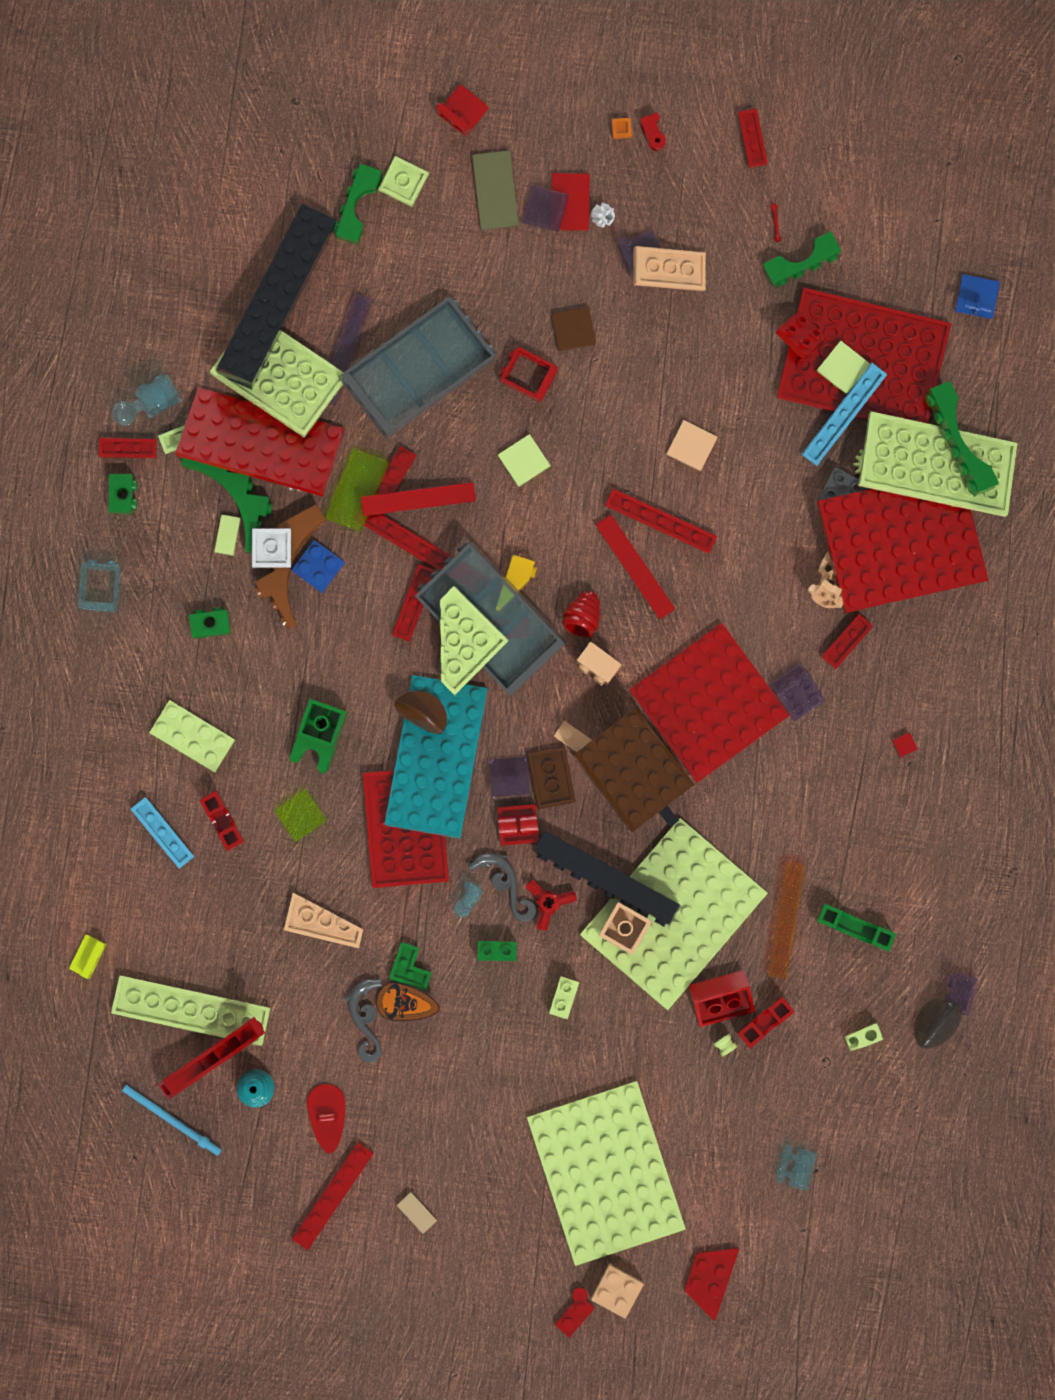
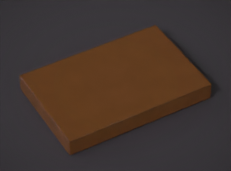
[527,746,576,810]

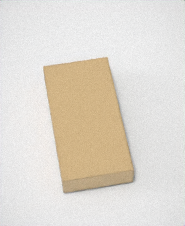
[397,1192,437,1234]

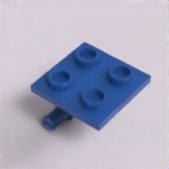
[955,274,1000,319]

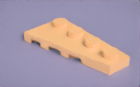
[284,893,364,948]

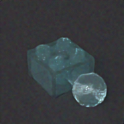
[112,374,183,426]

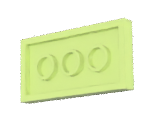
[149,700,235,773]

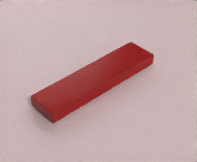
[392,564,436,642]

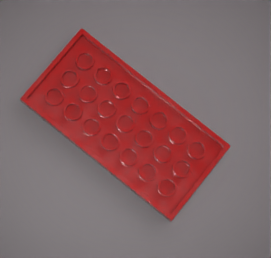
[176,387,345,497]

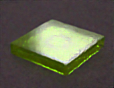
[274,789,327,842]

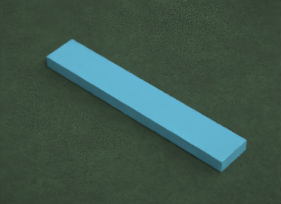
[802,363,887,466]

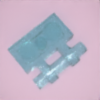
[775,1144,817,1191]

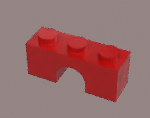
[199,791,245,852]
[737,997,795,1049]

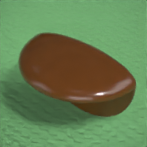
[394,691,447,734]

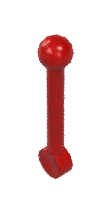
[770,203,782,242]

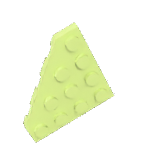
[440,586,509,695]

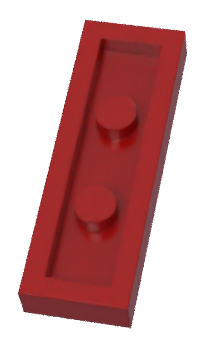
[738,108,768,169]
[98,438,157,459]
[371,446,417,495]
[821,614,873,670]

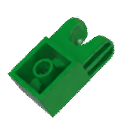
[290,699,349,774]

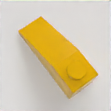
[496,555,538,612]

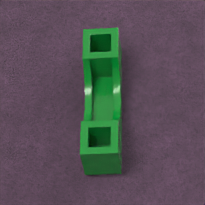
[333,164,382,246]
[762,231,842,288]
[816,904,896,952]

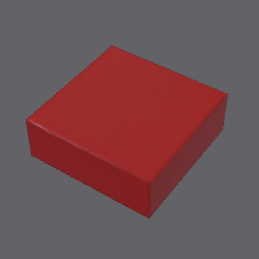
[892,732,918,758]

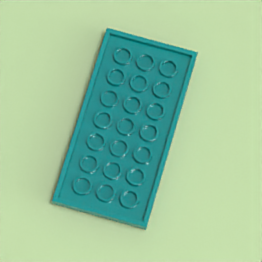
[384,675,488,839]

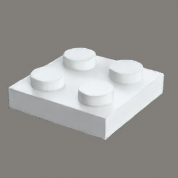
[252,529,291,568]

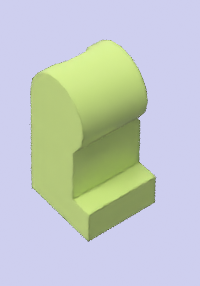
[844,1022,883,1051]

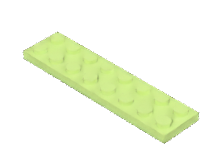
[111,975,271,1046]

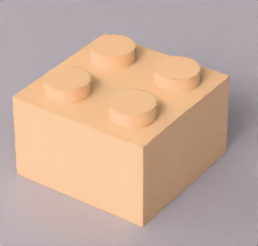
[576,642,622,686]
[599,902,652,955]
[591,1263,644,1319]

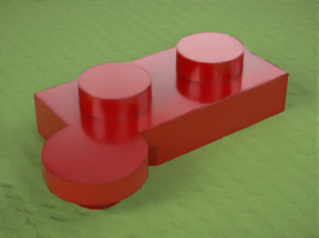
[555,1287,595,1338]

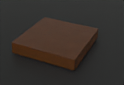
[551,306,596,352]

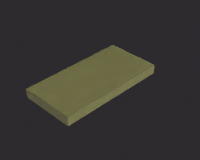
[472,151,519,230]

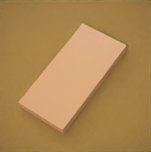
[633,246,706,291]

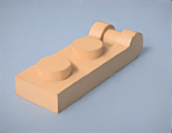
[554,721,592,752]

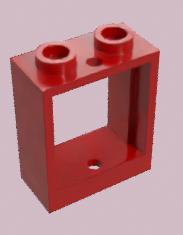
[499,347,559,404]

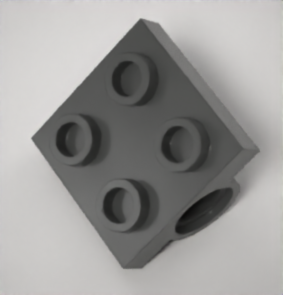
[817,467,867,501]

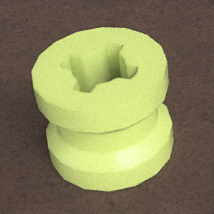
[714,1033,738,1057]

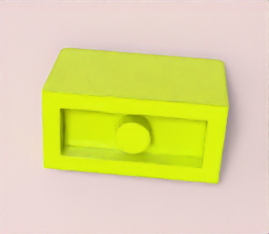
[69,935,107,979]

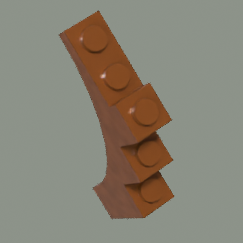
[254,504,327,630]

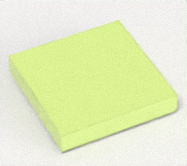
[378,156,429,207]
[817,341,870,395]
[498,434,551,487]

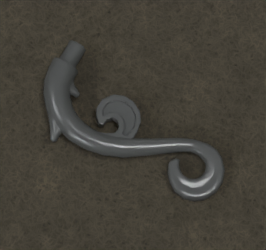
[468,853,536,922]
[344,978,382,1063]

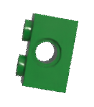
[108,474,137,515]
[189,607,232,639]
[478,941,517,961]

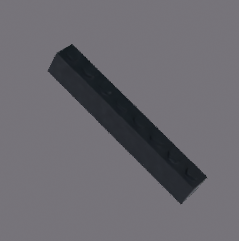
[534,831,681,927]

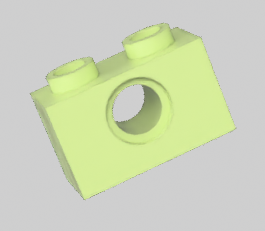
[549,976,579,1019]

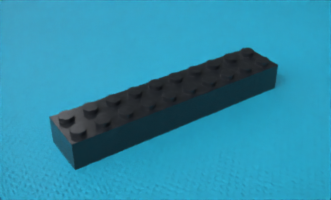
[217,204,336,390]

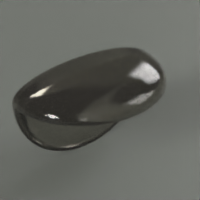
[914,997,962,1049]

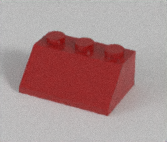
[689,970,755,1027]

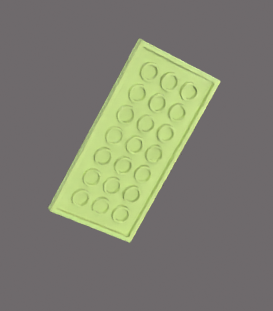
[858,412,1017,517]

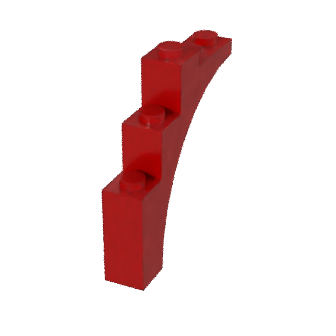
[158,1017,265,1100]

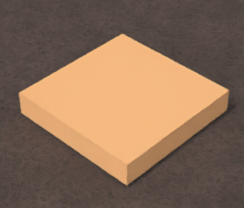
[667,420,718,472]

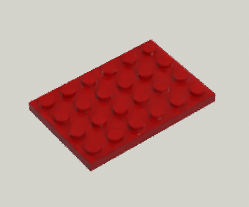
[363,770,449,888]

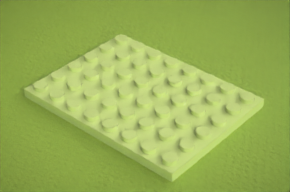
[580,818,768,1010]
[527,1081,686,1266]

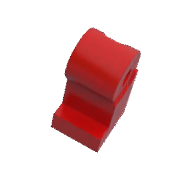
[639,112,666,152]

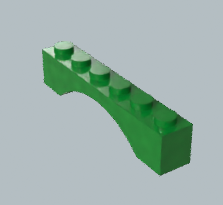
[925,381,1000,497]

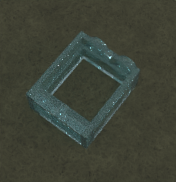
[78,560,122,613]

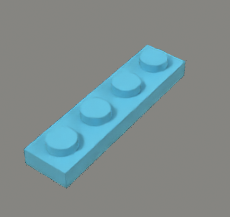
[131,797,195,869]

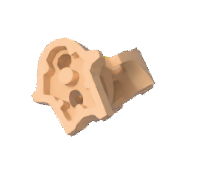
[808,551,843,609]

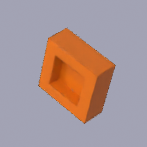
[612,118,632,139]

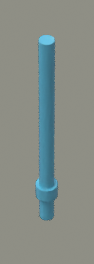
[122,1085,222,1156]

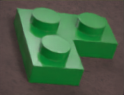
[389,942,432,991]

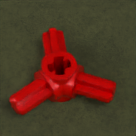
[526,880,577,931]

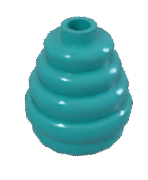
[236,1069,275,1108]

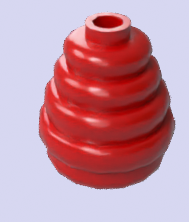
[562,591,600,638]

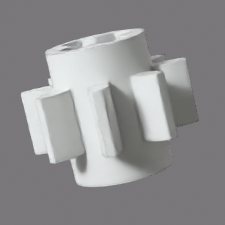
[591,203,615,228]

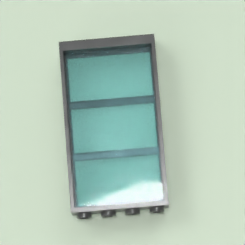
[340,296,496,440]
[415,542,567,696]

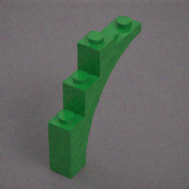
[181,458,273,554]

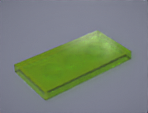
[325,449,389,532]

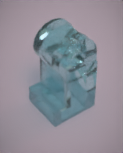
[454,880,484,918]

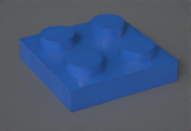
[291,540,345,594]

